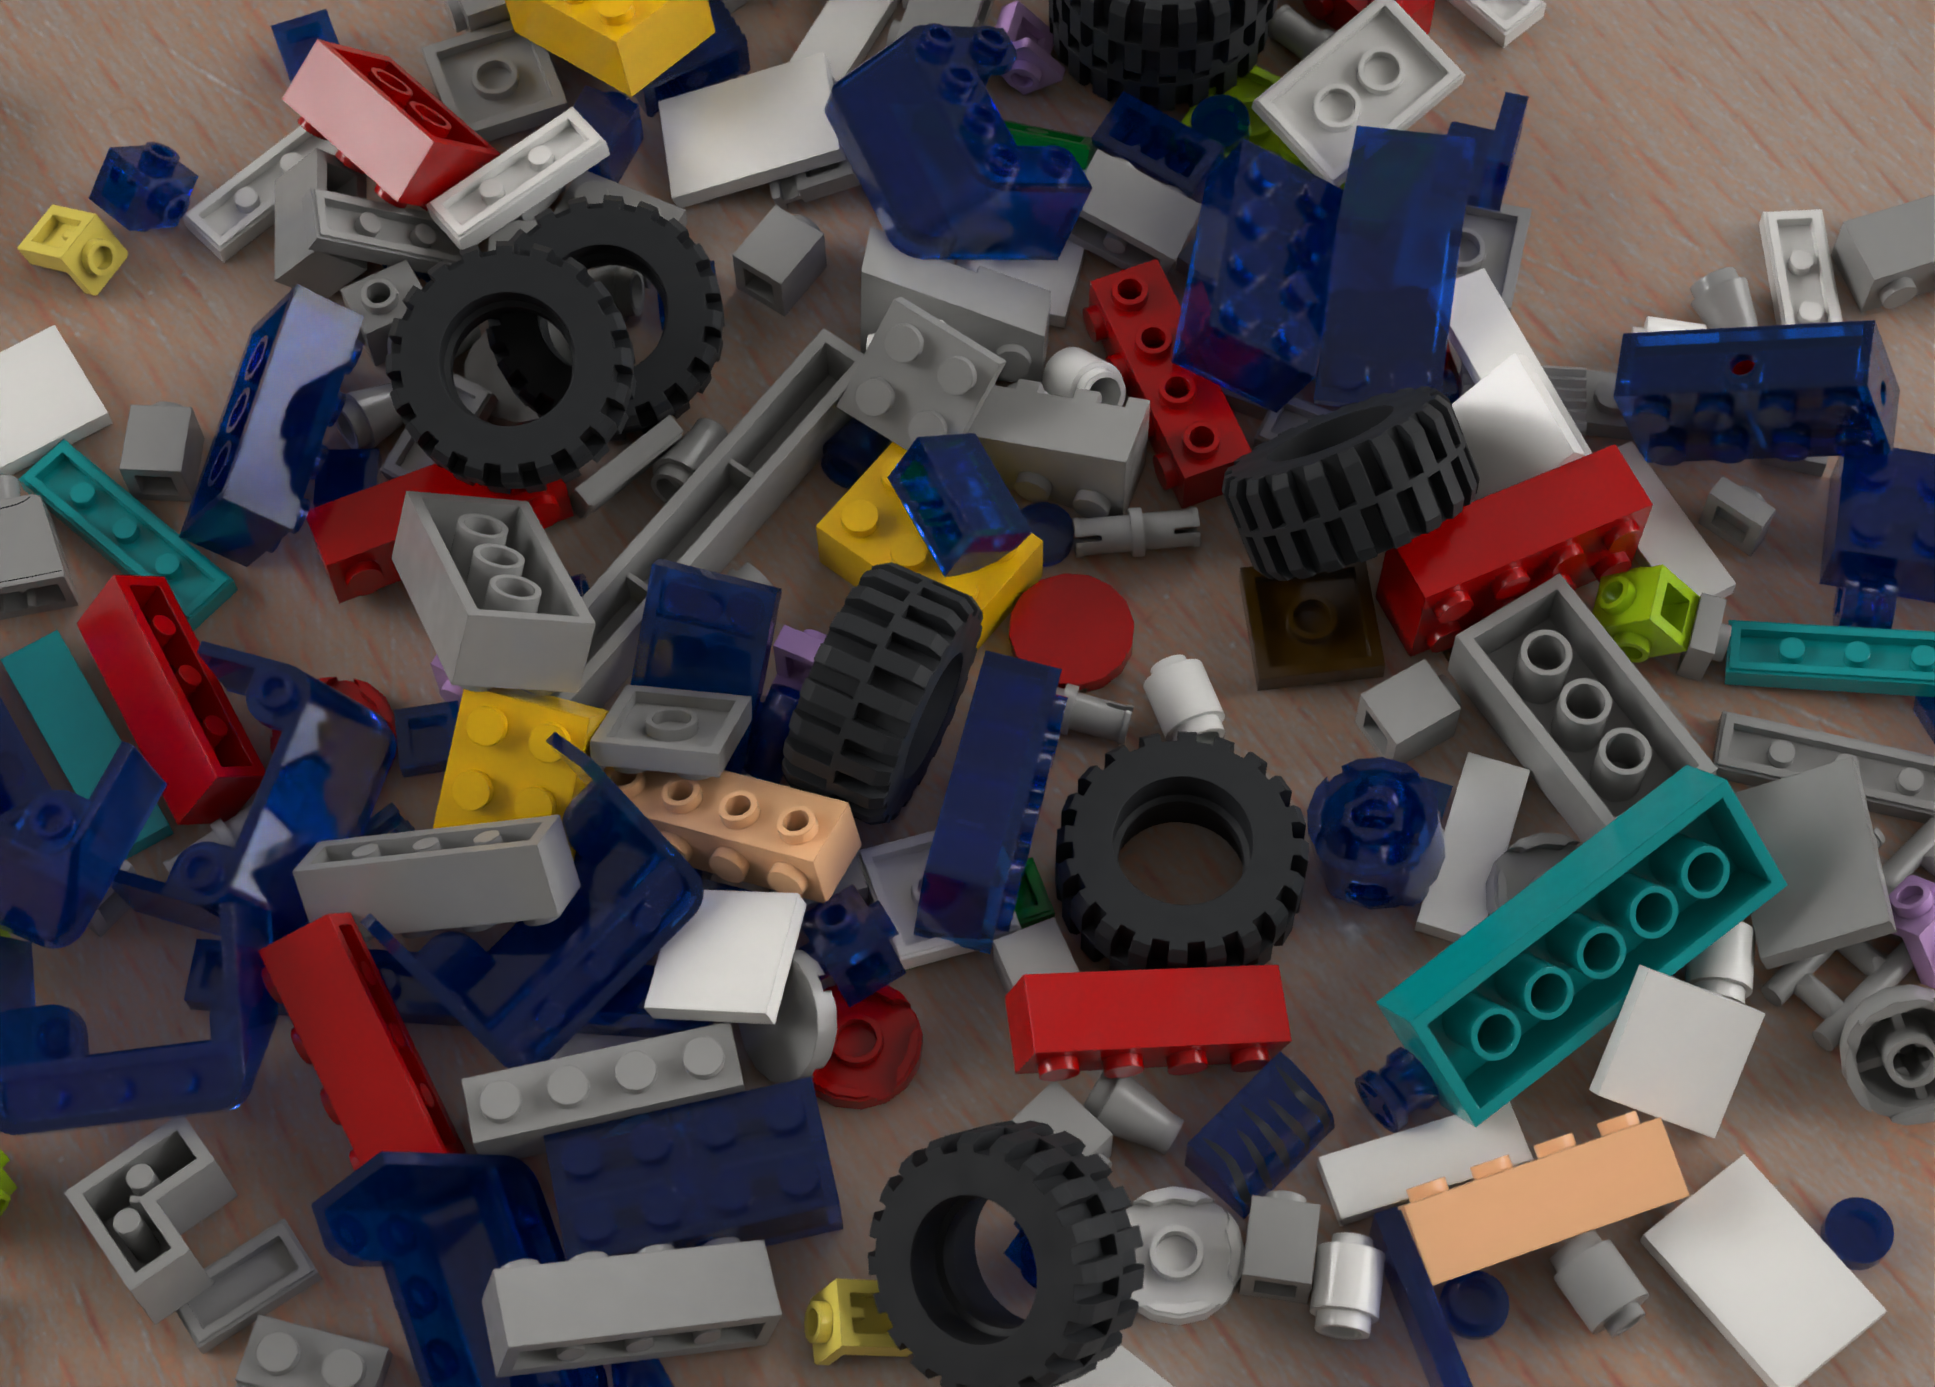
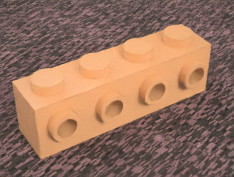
[584,766,862,904]
[1392,1110,1690,1287]

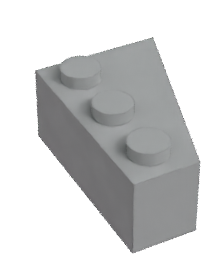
[860,227,1051,383]

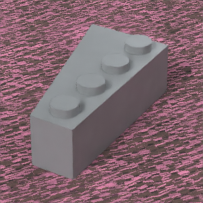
[890,379,1150,518]

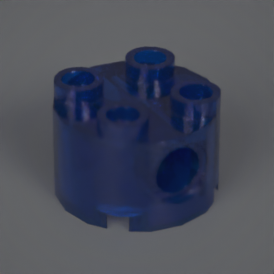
[1307,757,1446,909]

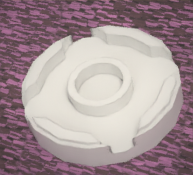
[1126,1186,1245,1325]

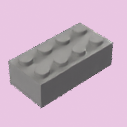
[391,491,596,696]
[1447,573,1718,843]

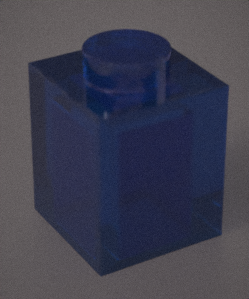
[573,85,644,183]

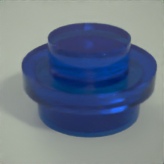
[1439,1270,1509,1340]

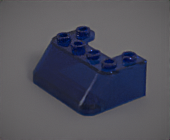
[825,23,1092,260]
[311,1151,608,1387]

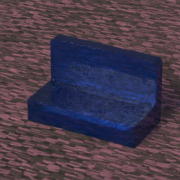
[1430,92,1529,212]

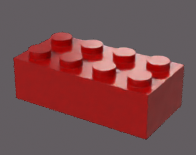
[1375,444,1653,657]

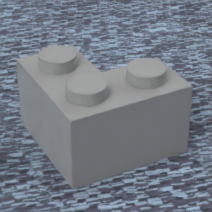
[64,1112,238,1325]

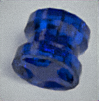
[1832,570,1897,629]
[1355,1047,1440,1133]

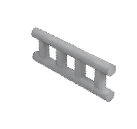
[1761,817,1935,1051]

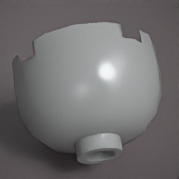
[1839,984,1935,1126]

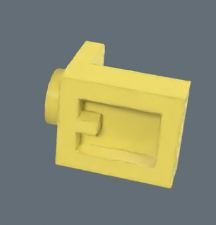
[17,204,128,296]
[804,1278,912,1365]

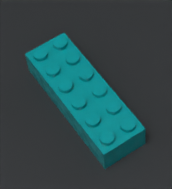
[1376,765,1788,1127]

